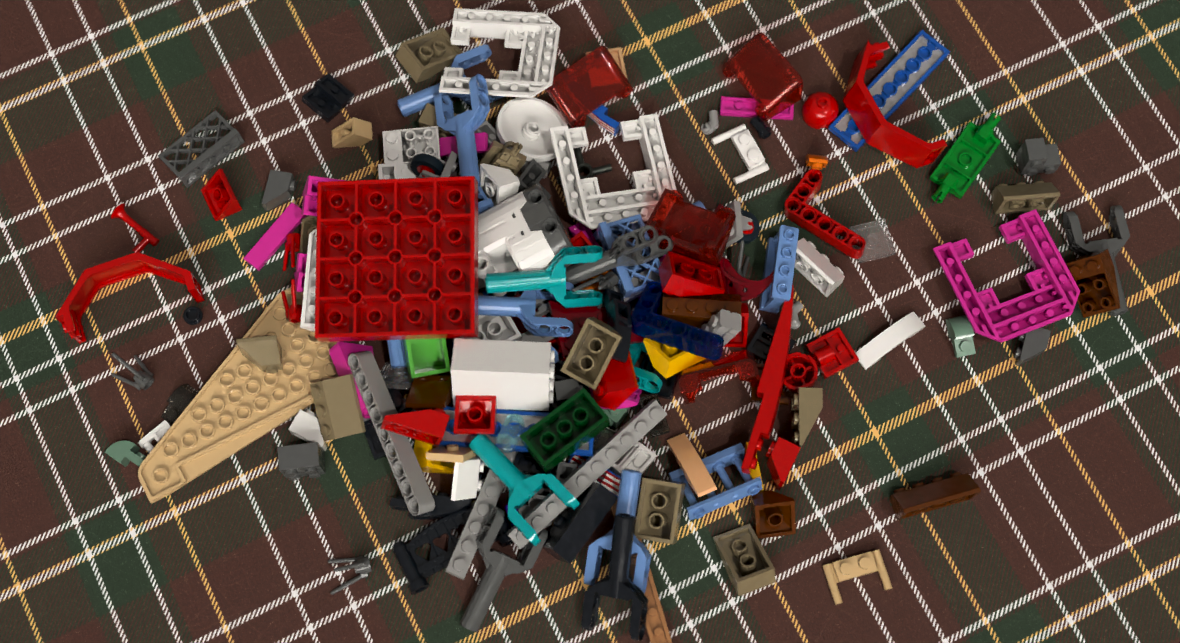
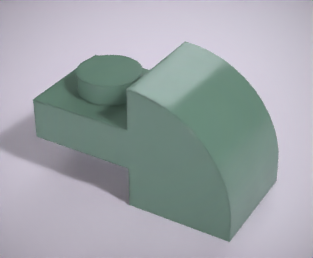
[945,315,976,358]
[105,441,146,467]

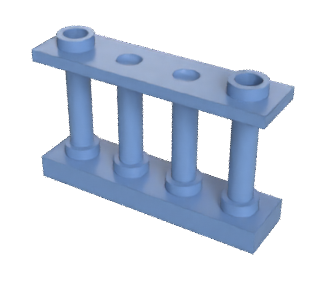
[669,443,762,520]

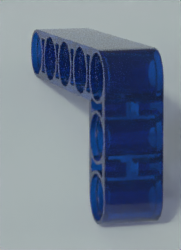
[631,281,724,360]

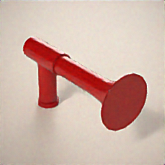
[111,203,159,253]

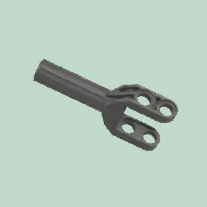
[1063,205,1130,316]
[566,225,674,285]
[459,507,548,632]

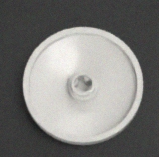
[496,97,567,162]

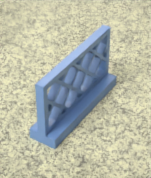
[596,214,661,298]

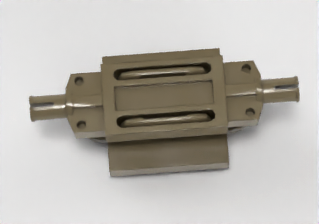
[478,140,527,176]

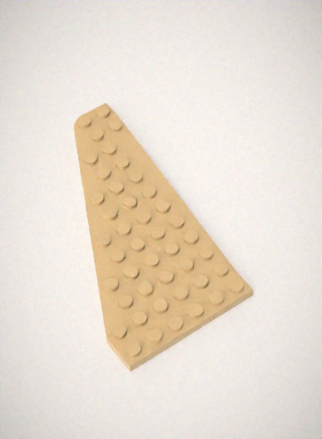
[138,286,340,504]

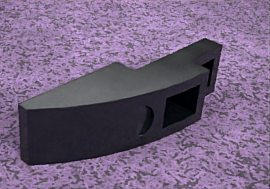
[603,288,632,363]
[390,492,473,520]

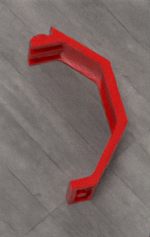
[843,40,947,168]
[55,252,205,344]

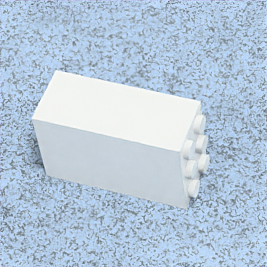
[451,338,555,411]

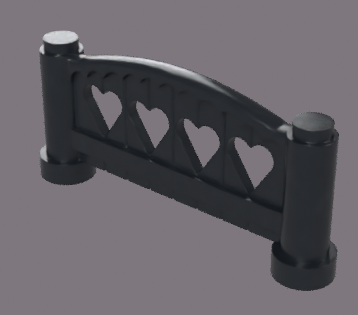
[392,502,514,595]

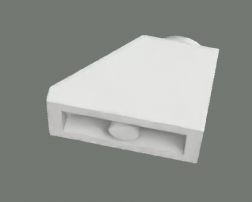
[288,409,327,451]

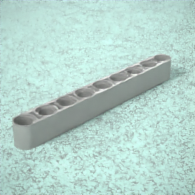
[348,351,435,516]

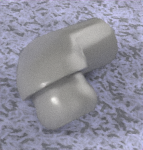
[701,110,719,135]
[792,301,804,329]

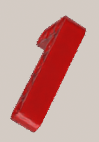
[784,169,866,259]

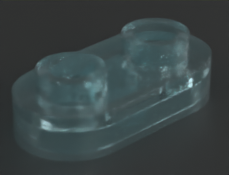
[496,414,525,453]

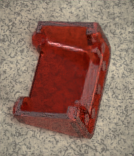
[722,32,803,121]
[545,46,633,128]
[645,188,736,266]
[679,350,760,404]

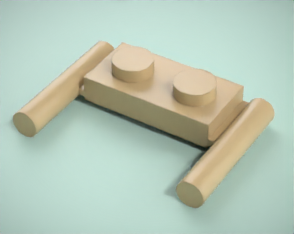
[822,549,892,605]

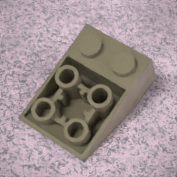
[791,387,823,447]

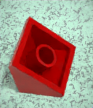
[201,169,242,221]
[453,395,497,434]

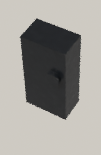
[543,482,618,564]

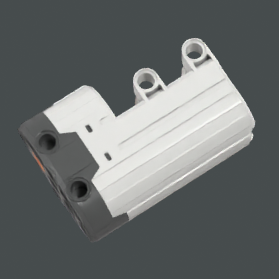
[478,184,574,296]

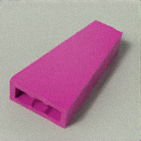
[329,342,374,419]

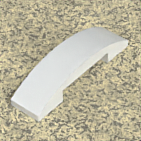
[856,311,925,370]

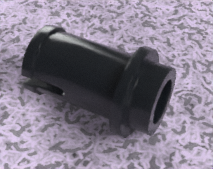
[750,115,772,139]

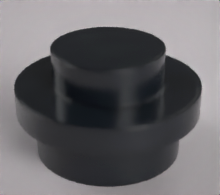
[183,306,203,325]

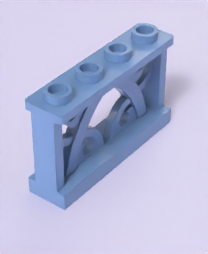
[759,225,799,314]

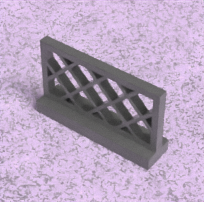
[158,110,245,188]

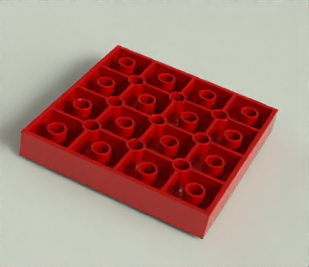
[315,176,478,342]

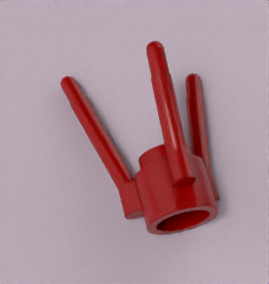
[282,233,301,271]
[281,279,302,323]

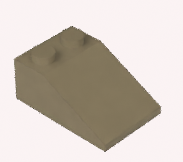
[395,28,463,83]
[713,523,776,596]

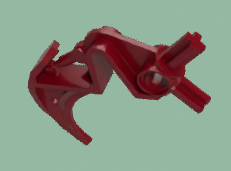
[682,204,774,302]

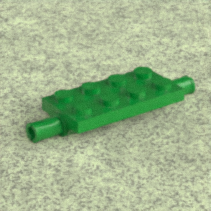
[929,113,1001,204]

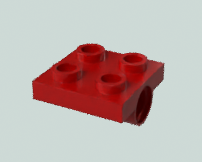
[805,327,859,379]

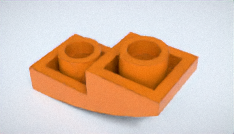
[805,154,828,170]

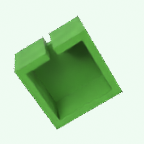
[403,338,451,378]

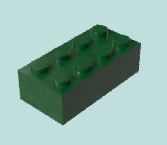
[520,388,610,473]

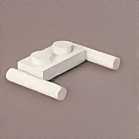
[711,124,769,185]

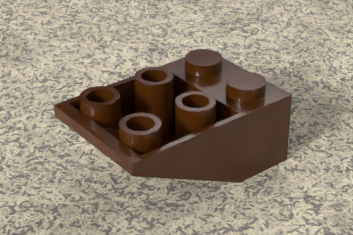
[1065,249,1120,318]
[405,371,453,411]

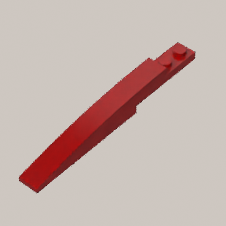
[741,285,794,475]

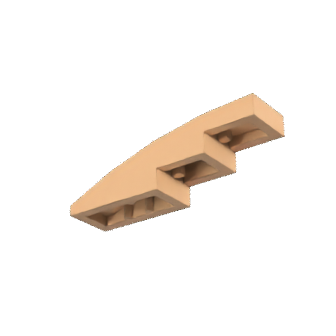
[667,433,717,497]

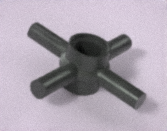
[556,148,612,185]

